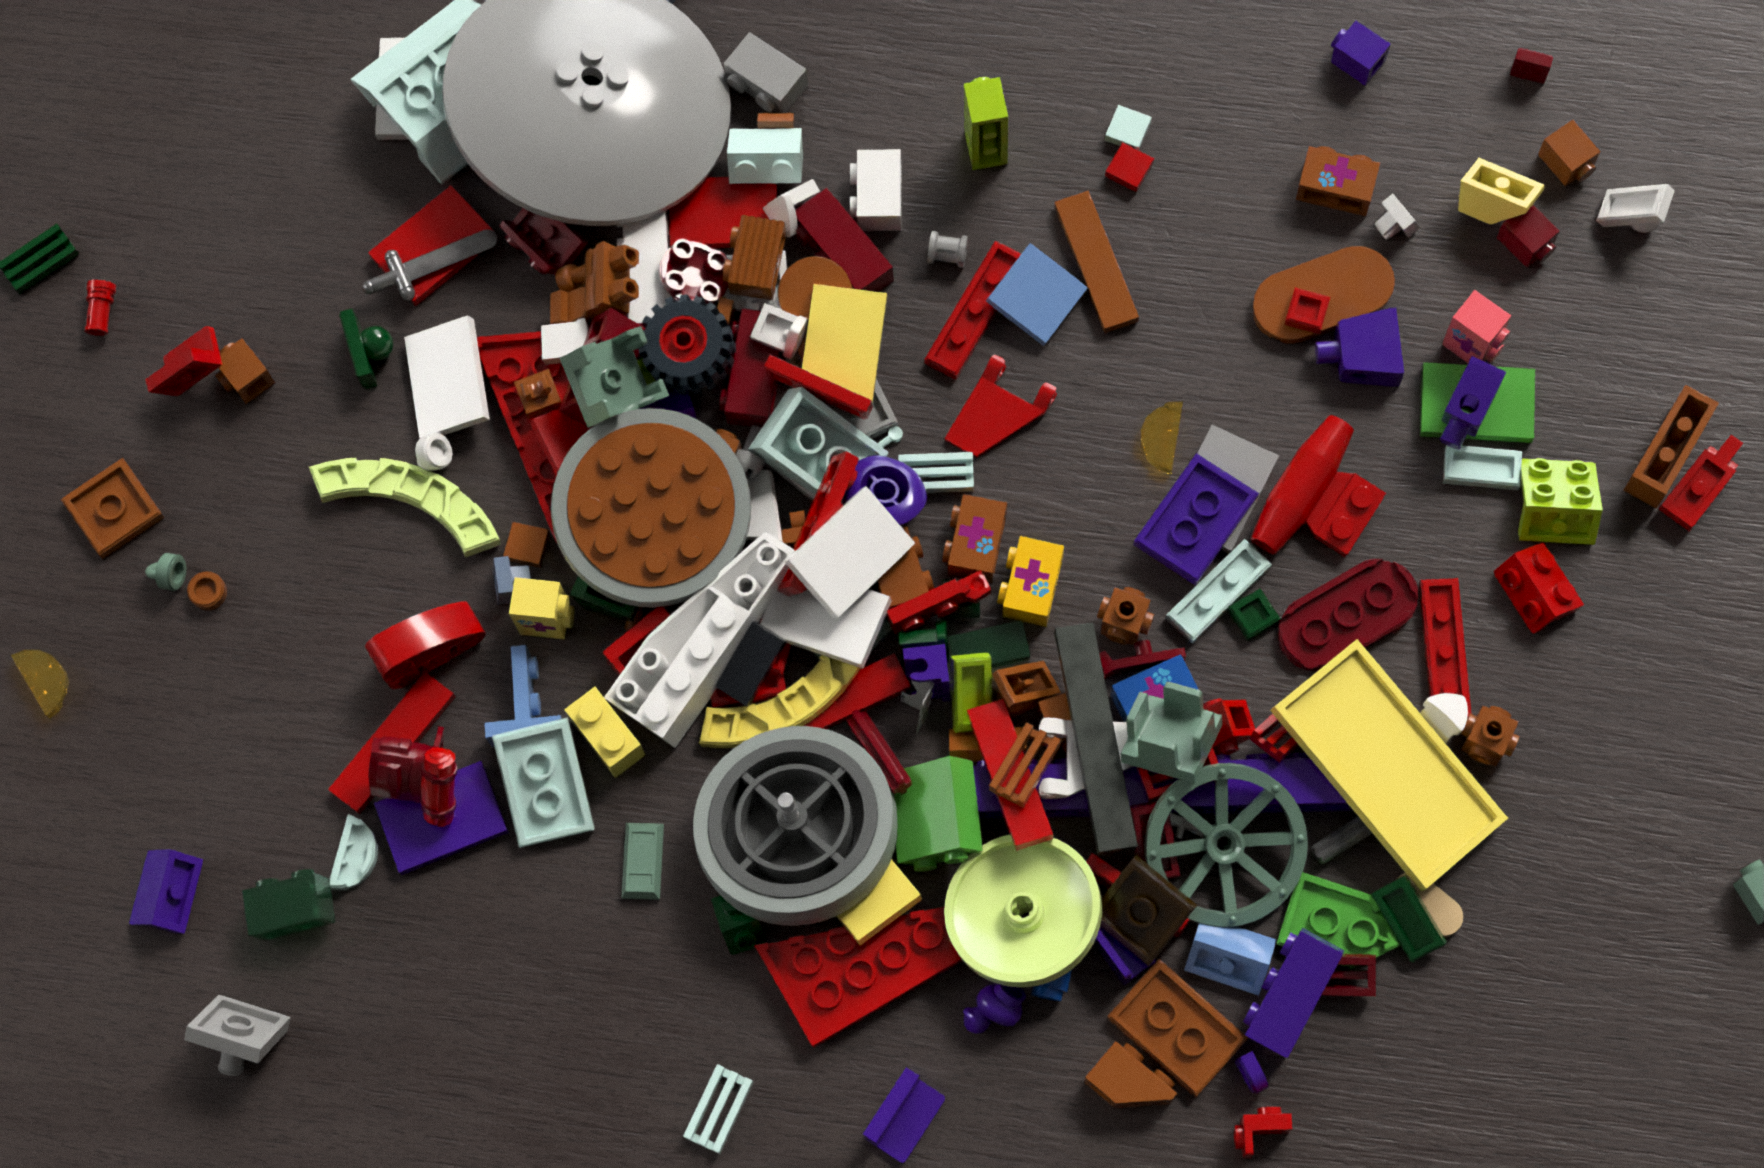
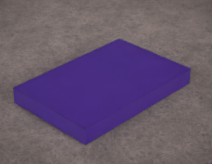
[1133,453,1259,585]
[374,761,509,875]

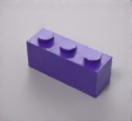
[1243,928,1344,1058]

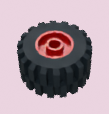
[638,294,736,395]

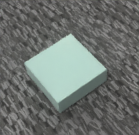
[1105,105,1152,150]

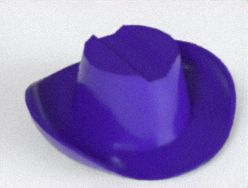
[842,455,927,525]

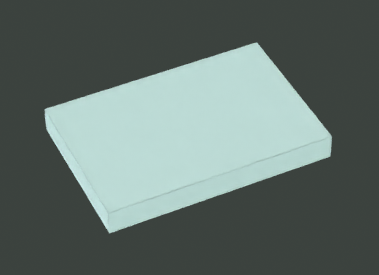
[492,717,595,848]

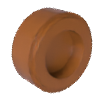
[187,571,227,611]

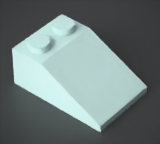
[748,387,889,503]

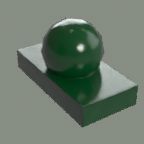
[339,308,393,390]

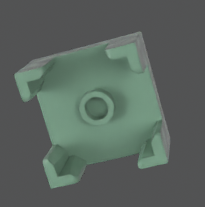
[560,326,669,428]

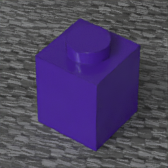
[1331,20,1391,86]

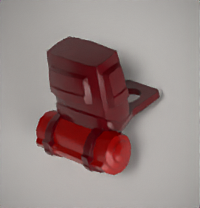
[368,726,457,827]

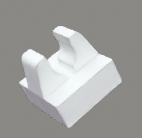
[1374,194,1420,240]

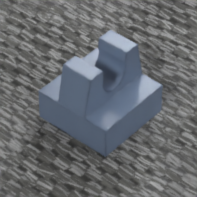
[492,556,531,605]

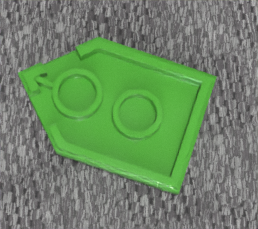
[1276,872,1400,970]

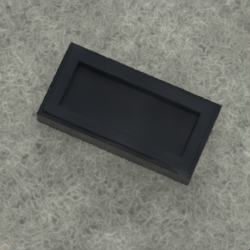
[715,621,787,706]

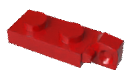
[1659,435,1743,532]
[887,570,991,634]

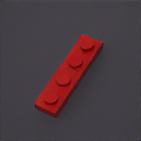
[777,451,859,597]

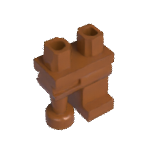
[550,241,639,327]

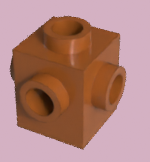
[1097,587,1155,646]
[1460,706,1520,766]

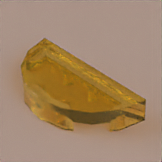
[1140,401,1183,474]
[11,650,69,718]

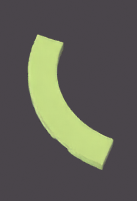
[309,458,501,557]

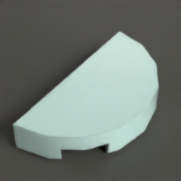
[327,814,378,890]

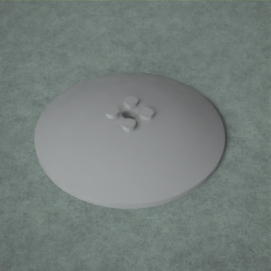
[442,0,731,226]

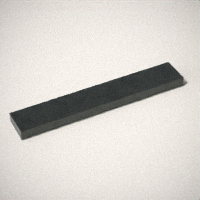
[1054,623,1138,855]

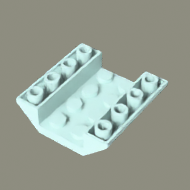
[351,0,481,184]

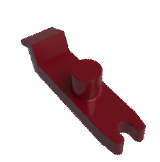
[1099,640,1186,679]

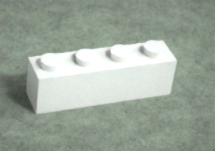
[617,210,671,327]

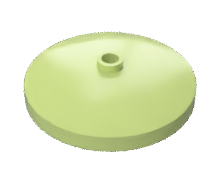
[944,834,1102,987]

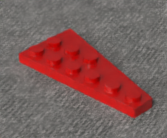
[477,331,569,543]

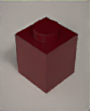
[1497,205,1560,268]

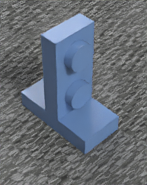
[485,645,562,747]

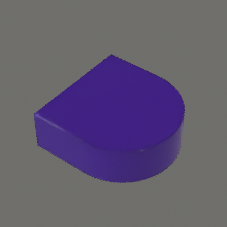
[1235,1051,1269,1094]

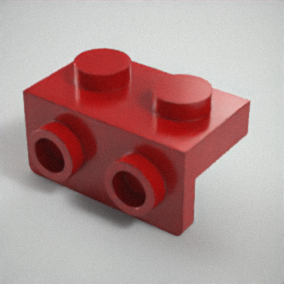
[1494,542,1584,634]

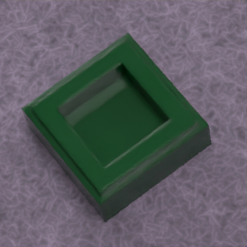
[1227,588,1281,641]

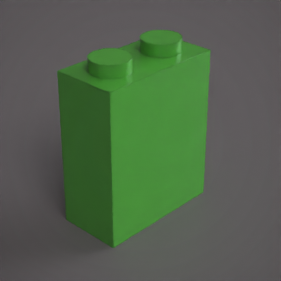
[893,756,983,872]

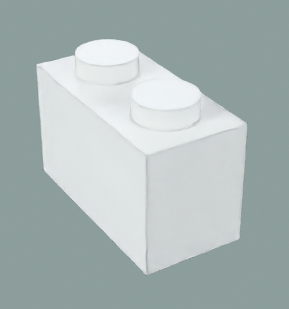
[850,149,901,231]

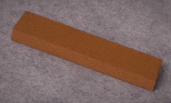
[1054,190,1139,333]

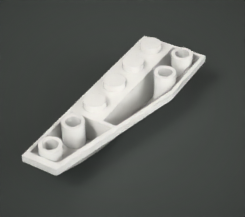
[604,531,795,748]

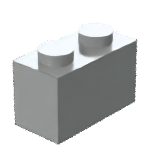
[724,32,808,113]

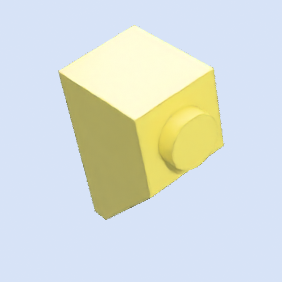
[1458,158,1544,225]

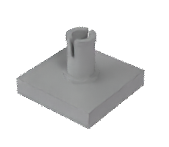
[184,995,291,1076]

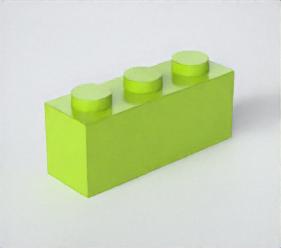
[964,77,1008,170]

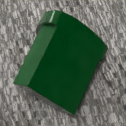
[899,618,949,666]

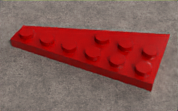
[754,907,963,1048]

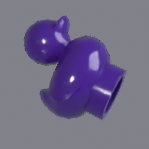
[963,984,1026,1034]

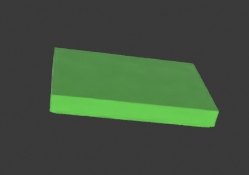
[1420,362,1535,443]

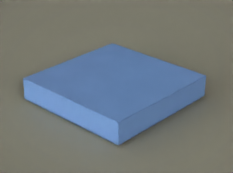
[986,243,1088,346]

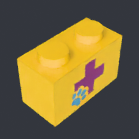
[997,536,1064,627]

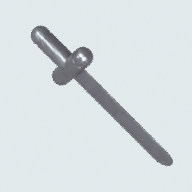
[362,229,498,300]

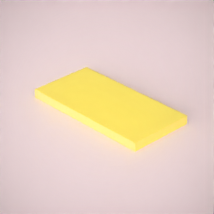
[1270,639,1508,892]

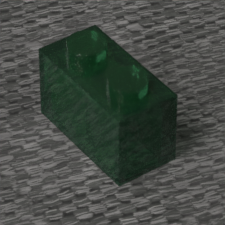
[242,869,336,941]

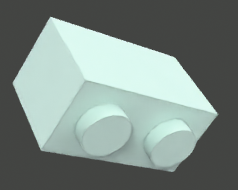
[727,128,803,184]

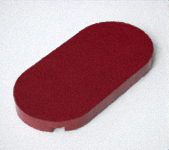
[1278,559,1418,671]

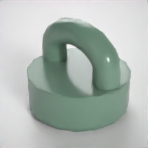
[145,553,187,591]

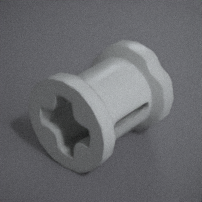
[927,231,968,268]

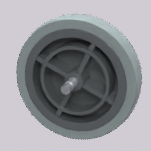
[693,726,898,926]

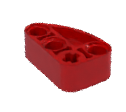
[365,601,486,690]

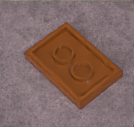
[1107,959,1248,1098]

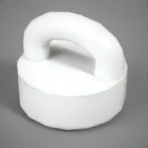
[415,433,453,471]

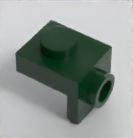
[711,895,767,955]

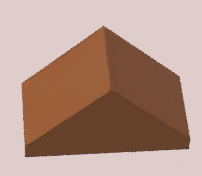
[992,660,1061,719]

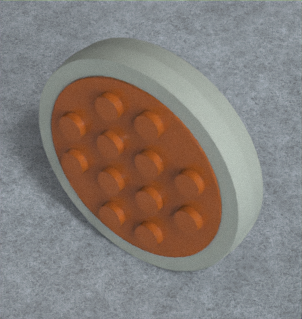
[551,408,751,608]

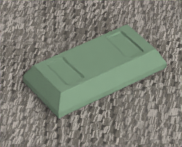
[621,823,664,900]

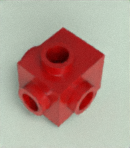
[1203,698,1255,755]

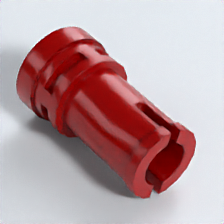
[84,280,117,336]

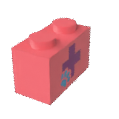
[1442,290,1511,363]

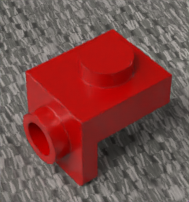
[1234,1107,1292,1159]

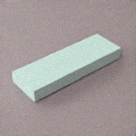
[1165,539,1272,644]

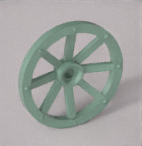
[1144,763,1308,927]

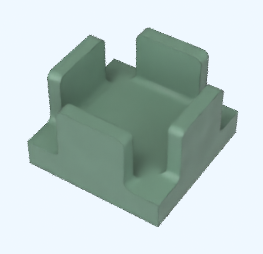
[1121,682,1222,784]

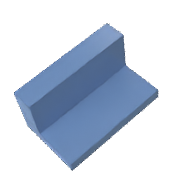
[1184,923,1276,996]

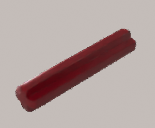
[847,710,912,795]

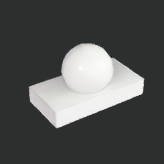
[1596,184,1675,233]

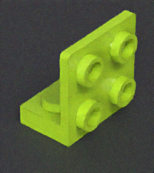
[1518,458,1603,545]

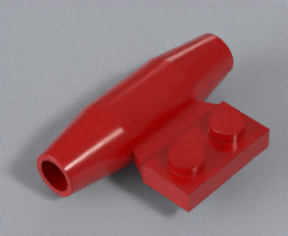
[1250,415,1386,557]

